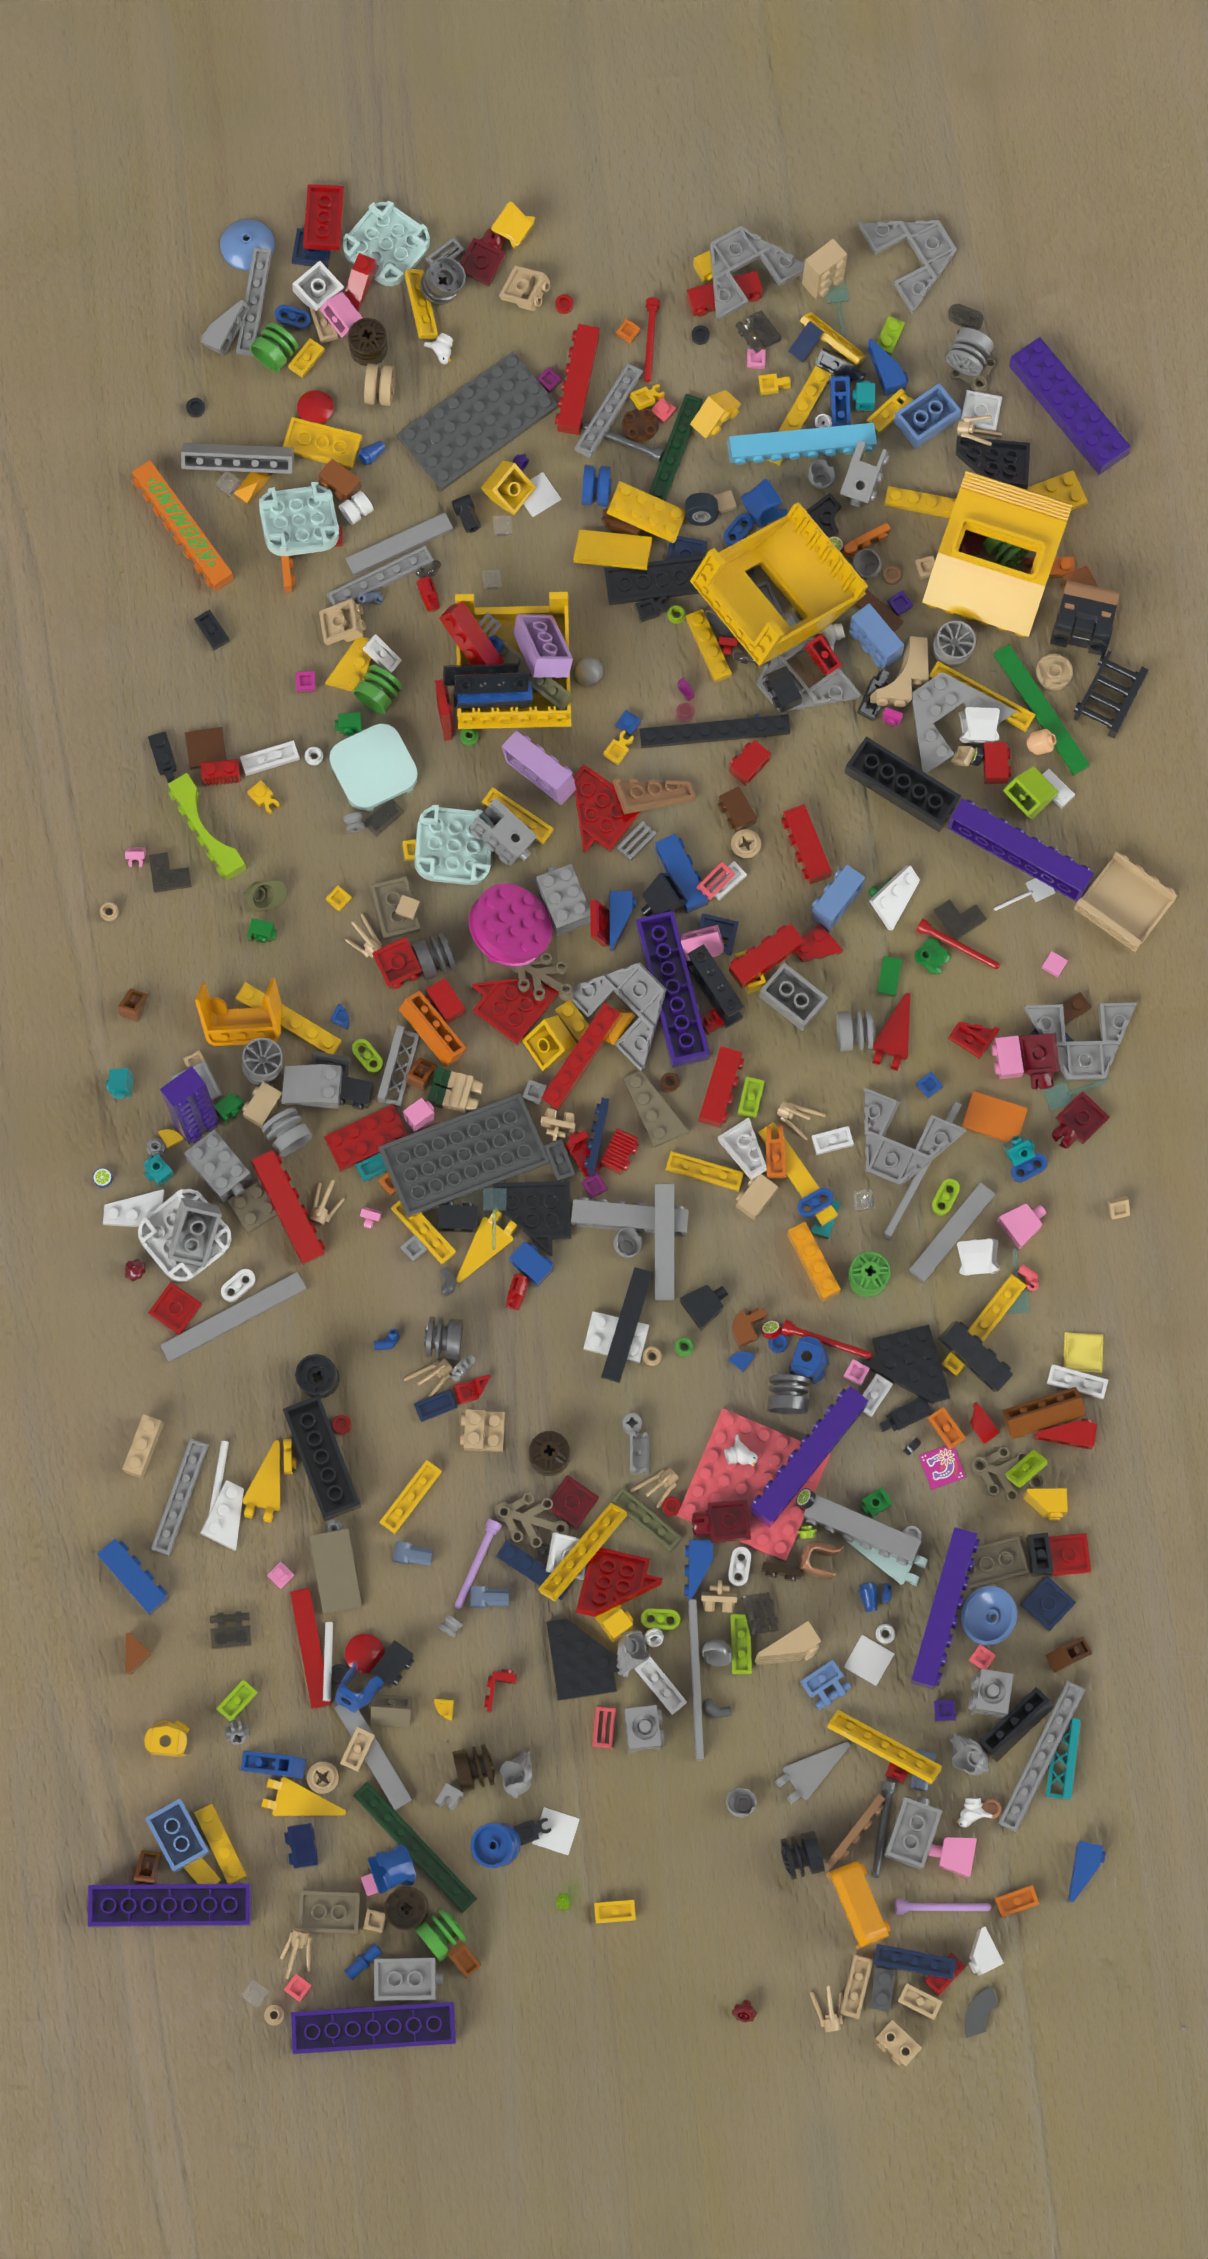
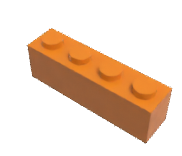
[399,990,467,1067]

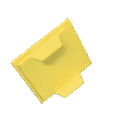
[1063,1332,1103,1373]

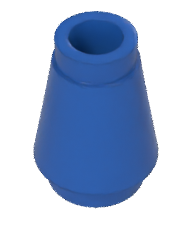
[358,441,386,465]
[858,1582,877,1612]

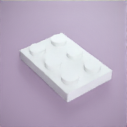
[583,1311,649,1363]

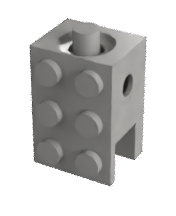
[840,440,890,507]
[469,798,537,866]
[536,864,590,936]
[184,1130,253,1203]
[968,1669,1013,1719]
[624,1705,665,1754]
[883,1796,943,1870]
[374,1958,443,2001]

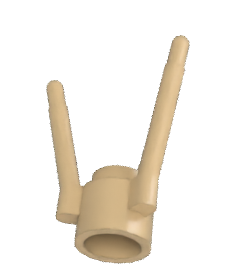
[957,415,1002,446]
[345,914,382,959]
[777,1101,826,1140]
[310,1180,345,1225]
[403,1358,453,1398]
[629,1468,679,1508]
[280,1928,312,1979]
[810,1985,843,2032]

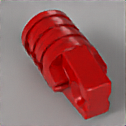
[416,577,440,612]
[506,1274,530,1311]

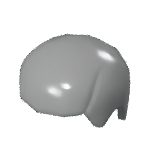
[808,459,836,489]
[852,548,882,579]
[574,657,603,687]
[613,1227,642,1258]
[702,1639,732,1667]
[726,1787,757,1818]

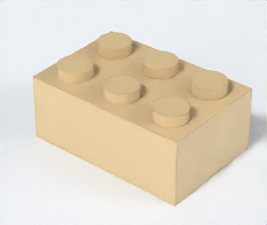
[802,239,847,299]

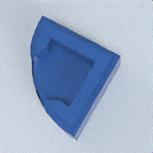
[330,1004,350,1030]
[728,1352,755,1372]
[881,1583,892,1604]

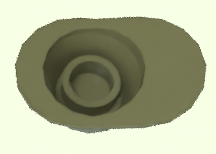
[244,880,288,912]

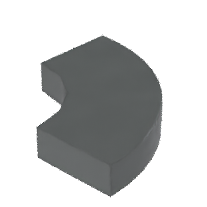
[964,1986,999,2038]

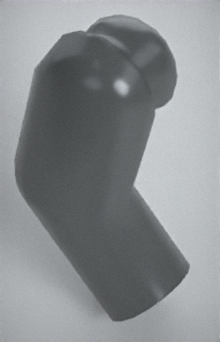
[439,1266,457,1296]
[703,1699,732,1719]

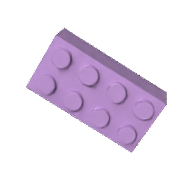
[513,614,573,678]
[501,730,576,805]

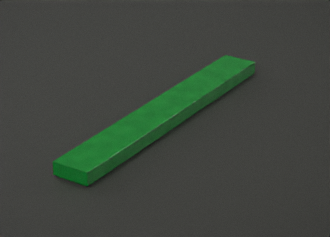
[993,644,1090,776]

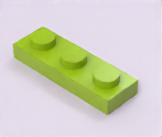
[730,1614,752,1675]

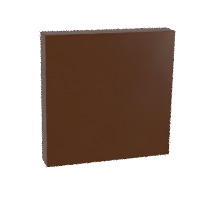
[185,727,227,770]

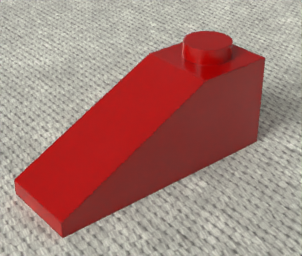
[344,253,379,312]
[1034,1418,1097,1450]

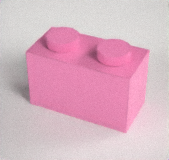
[320,292,362,338]
[681,925,724,961]
[991,1036,1024,1080]
[403,1098,435,1133]

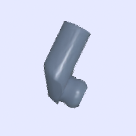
[357,591,384,604]

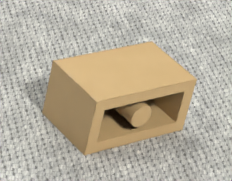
[242,1082,282,1128]
[736,1174,778,1221]

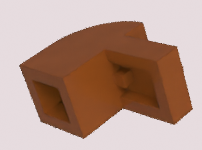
[732,1308,768,1349]

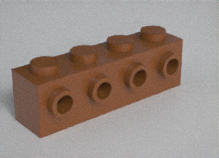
[1002,1387,1085,1439]

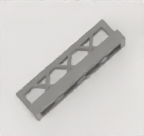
[378,1025,420,1107]

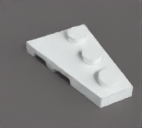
[869,865,920,930]
[718,1117,767,1180]
[103,1189,165,1227]
[200,1480,244,1551]

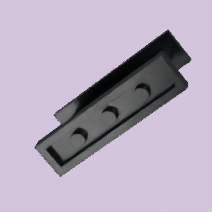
[1073,650,1149,739]
[443,663,529,694]
[687,944,744,1029]

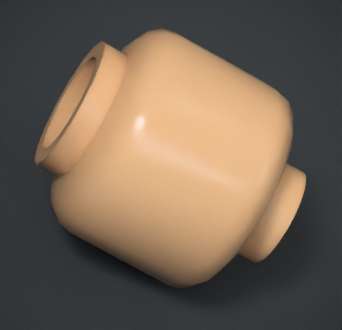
[1027,729,1056,755]

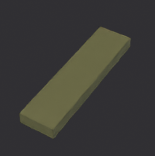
[610,1487,683,1553]

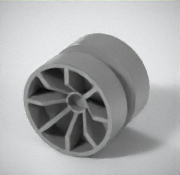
[932,620,976,667]
[242,1038,283,1086]

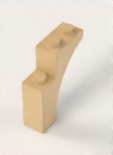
[870,636,929,707]

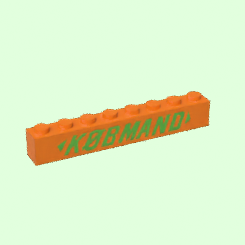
[132,460,234,592]

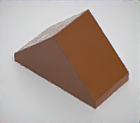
[1060,566,1098,587]
[118,989,148,1022]
[406,1057,436,1091]
[126,1633,151,1675]
[134,1850,161,1884]

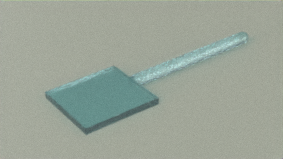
[826,281,849,338]
[1044,1079,1109,1111]
[483,1188,507,1250]
[1006,1248,1029,1313]

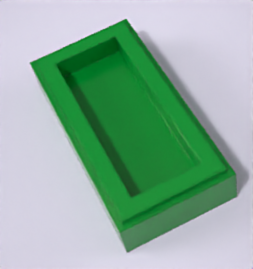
[877,956,902,997]

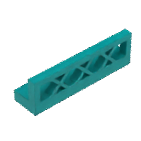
[1045,1718,1081,1800]

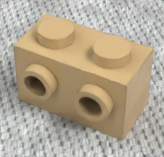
[875,2020,922,2067]

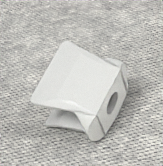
[959,707,1000,744]
[957,1238,1000,1276]

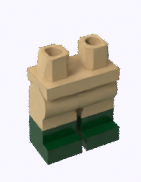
[428,1066,484,1113]

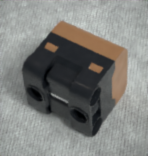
[1050,580,1120,656]

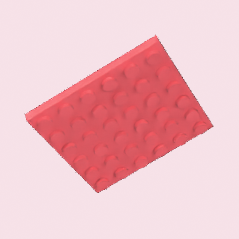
[677,1408,830,1562]

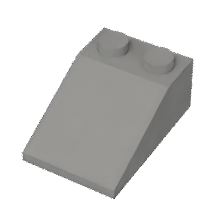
[281,1064,343,1109]
[168,1198,222,1267]

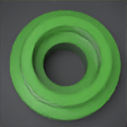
[460,729,479,746]
[675,1337,694,1357]

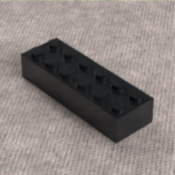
[844,736,961,832]
[283,1395,361,1521]

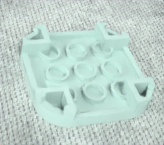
[343,201,430,286]
[259,482,339,556]
[329,724,418,812]
[414,805,493,885]

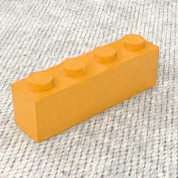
[787,1222,841,1302]

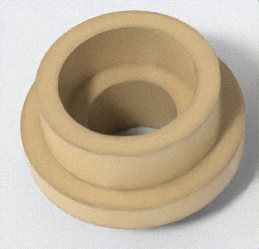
[100,902,119,921]
[642,1346,662,1366]
[264,2005,285,2026]

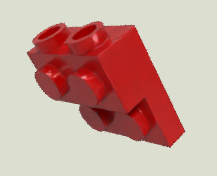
[372,937,423,990]

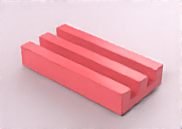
[696,861,735,900]
[592,1706,616,1749]

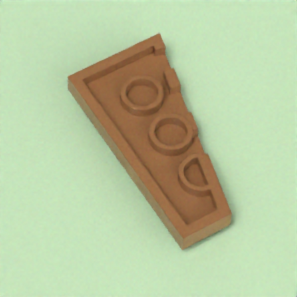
[613,779,696,814]
[825,1794,885,1869]

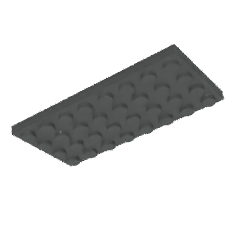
[397,351,558,491]
[378,1093,550,1218]

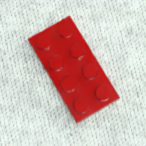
[303,184,344,251]
[435,679,455,741]
[324,1104,408,1172]

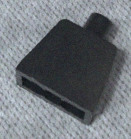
[641,873,688,917]
[679,1285,728,1331]

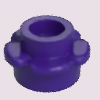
[512,454,529,471]

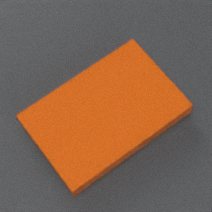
[962,1091,1028,1142]

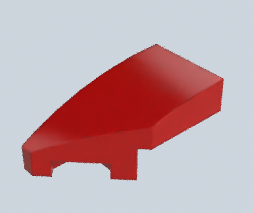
[453,1374,491,1405]
[970,1402,1000,1444]

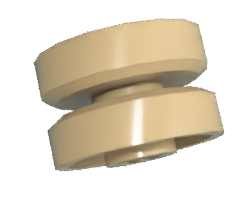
[364,363,395,407]

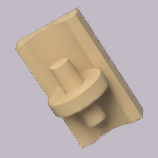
[540,1108,575,1141]
[701,1580,737,1613]

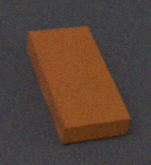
[446,1940,481,1978]

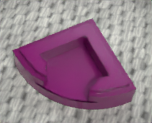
[678,677,694,701]

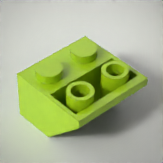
[1003,766,1060,819]

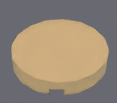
[1036,653,1073,691]

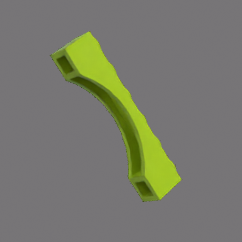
[167,773,247,881]

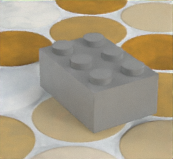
[759,963,828,1031]

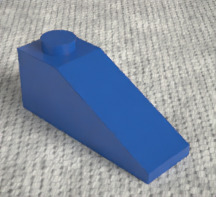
[867,339,908,396]
[829,375,851,427]
[609,891,636,951]
[241,1751,306,1779]
[1067,1841,1106,1903]

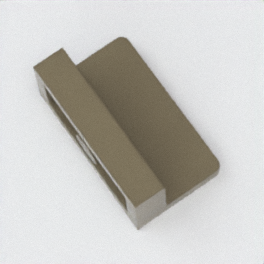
[370,1694,412,1728]

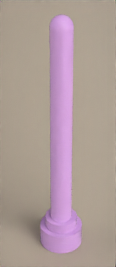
[455,1519,502,1609]
[895,1899,992,1915]

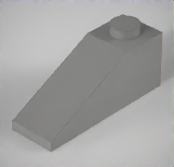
[201,300,250,356]

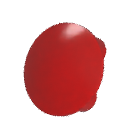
[297,390,334,425]
[345,1634,385,1673]

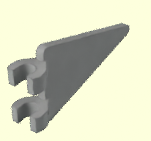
[775,1742,850,1804]

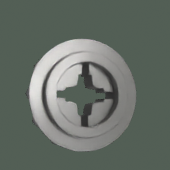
[451,1355,475,1382]

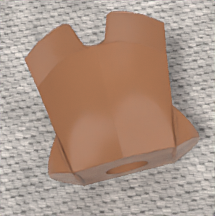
[799,1541,844,1579]

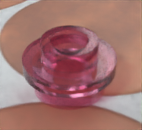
[676,703,695,721]

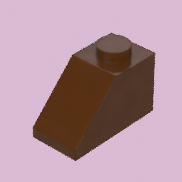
[601,508,640,536]
[1045,1637,1092,1673]

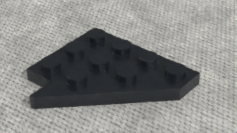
[955,436,1030,490]
[493,1181,571,1256]
[862,1325,950,1403]
[546,1619,619,1701]

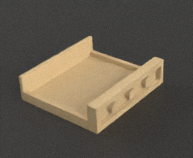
[1074,852,1178,953]

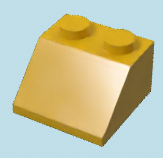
[481,461,536,515]
[522,1015,577,1071]
[1023,1488,1068,1521]

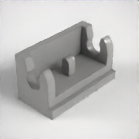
[630,1432,649,1474]
[435,1783,465,1811]

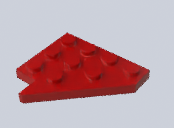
[573,764,642,853]
[471,975,559,1046]
[576,1547,663,1617]

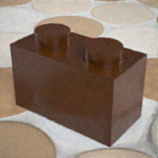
[717,786,757,832]

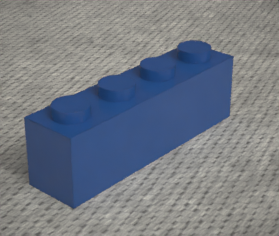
[453,682,533,709]
[655,834,708,914]
[97,1539,168,1615]

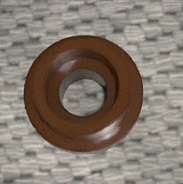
[661,1073,680,1092]

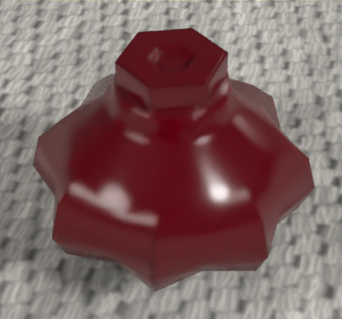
[125,1259,146,1282]
[732,2000,757,2023]

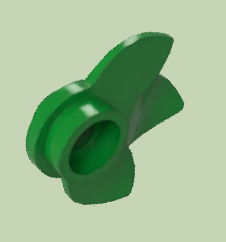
[914,938,951,974]

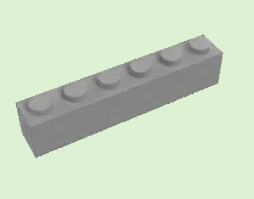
[181,443,294,474]
[571,1197,689,1236]
[804,1494,922,1566]

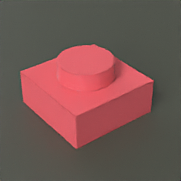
[651,398,676,424]
[968,1644,996,1670]
[284,1974,312,2002]

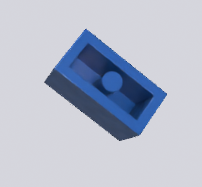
[509,1241,553,1287]

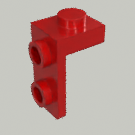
[565,1130,601,1177]
[484,1669,517,1713]

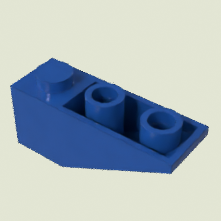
[684,1540,713,1601]

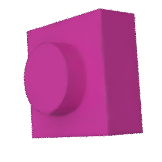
[296,671,316,692]
[882,707,903,726]

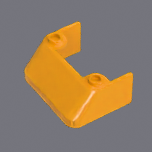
[195,978,281,1046]
[826,1860,891,1950]

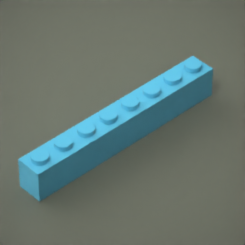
[727,423,877,465]

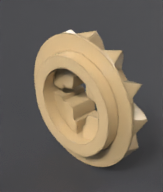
[731,829,761,859]
[307,1762,339,1794]

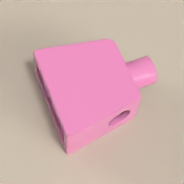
[997,1204,1046,1250]
[928,1837,977,1878]

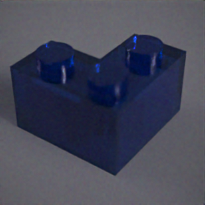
[284,1823,319,1870]

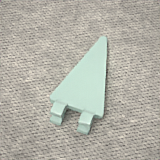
[847,1540,928,1586]

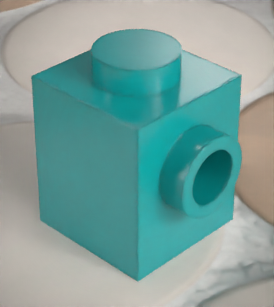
[852,381,875,411]
[106,1068,134,1099]
[1003,1135,1036,1166]
[143,1154,174,1187]

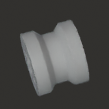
[343,812,365,833]
[622,1413,642,1434]
[438,1614,463,1638]

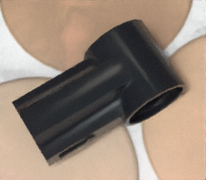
[451,494,481,533]

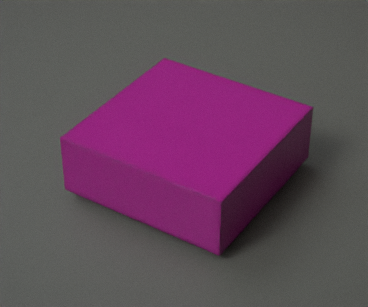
[537,367,562,393]
[581,1173,608,1200]

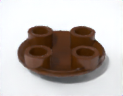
[622,408,658,442]

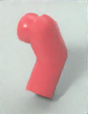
[1017,1264,1039,1291]

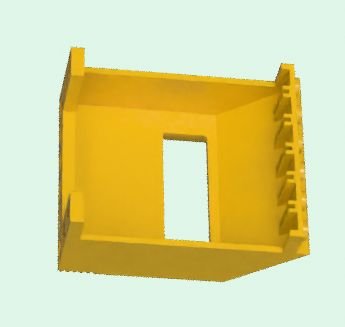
[922,471,1073,637]
[690,502,868,666]
[455,592,571,729]

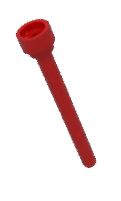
[644,297,660,383]
[915,918,1000,969]
[781,1319,872,1359]

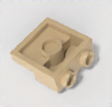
[499,266,550,311]
[319,599,366,646]
[460,1409,505,1452]

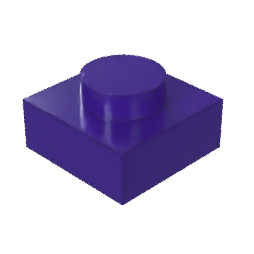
[887,590,913,616]
[934,1700,956,1722]

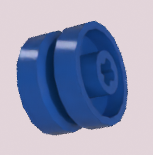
[582,465,612,507]
[471,1823,521,1868]

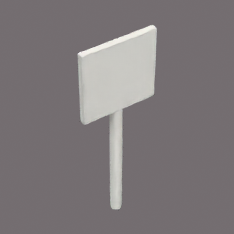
[994,878,1056,911]

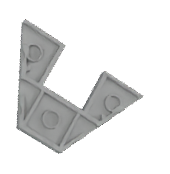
[857,220,957,314]
[710,226,804,321]
[757,612,862,713]
[912,672,1016,774]
[563,963,667,1071]
[1024,1002,1137,1081]
[864,1087,967,1186]

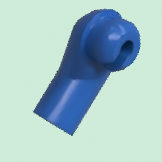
[374,1329,400,1350]

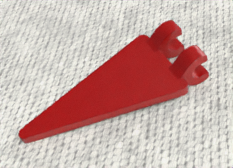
[872,993,910,1071]

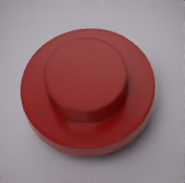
[662,1496,682,1516]

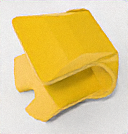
[491,201,536,249]
[144,1720,189,1757]

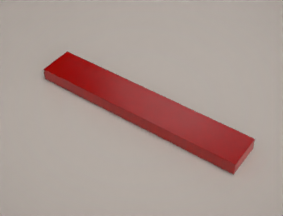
[290,1588,331,1709]

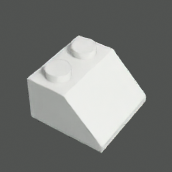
[292,261,344,311]
[968,1927,1004,1976]

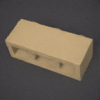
[122,1414,164,1479]

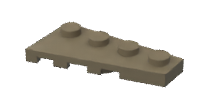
[623,1071,689,1148]

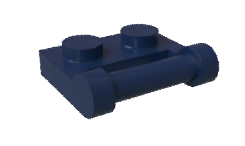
[698,913,739,955]

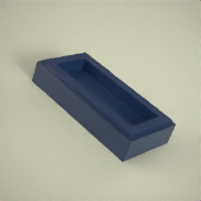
[788,321,825,362]
[414,1390,457,1423]

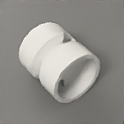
[339,491,374,525]

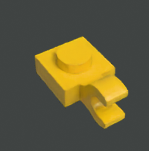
[758,373,791,395]

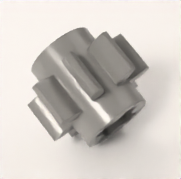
[224,1720,250,1745]

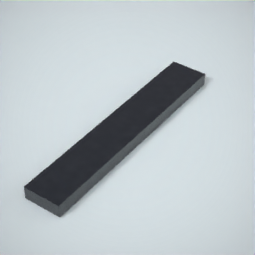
[601,1267,653,1383]

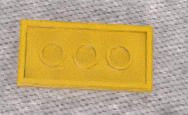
[283,417,363,470]
[573,529,652,570]

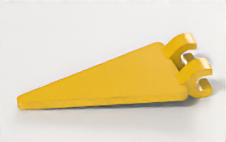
[456,1209,518,1283]
[242,1440,280,1523]
[261,1777,346,1816]

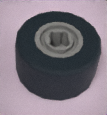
[685,493,718,526]

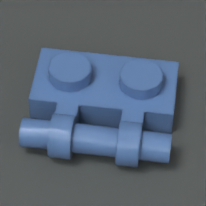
[800,1659,851,1710]

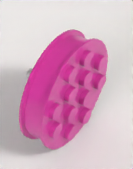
[469,884,552,967]

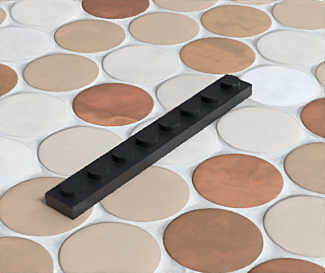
[639,714,790,749]

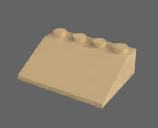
[754,1621,821,1665]

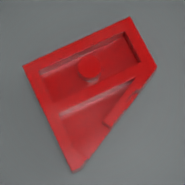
[795,924,843,962]
[948,1022,1000,1059]

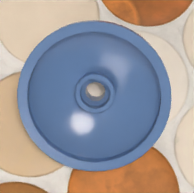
[220,219,275,271]
[961,1586,1017,1645]

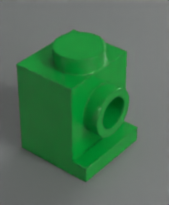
[335,712,362,736]
[247,918,277,943]
[214,1092,245,1125]
[860,1487,893,1518]

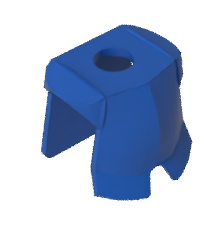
[741,479,788,528]
[789,1336,829,1384]
[334,1662,384,1713]
[368,1844,416,1894]

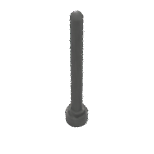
[581,422,665,463]
[872,1781,898,1878]

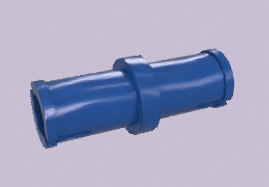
[344,1943,383,1980]

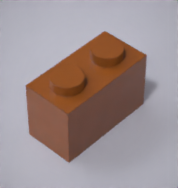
[318,459,362,501]

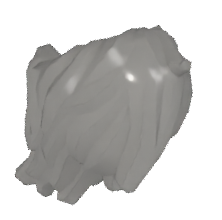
[616,1630,650,1677]
[949,1733,989,1776]
[499,1750,533,1799]

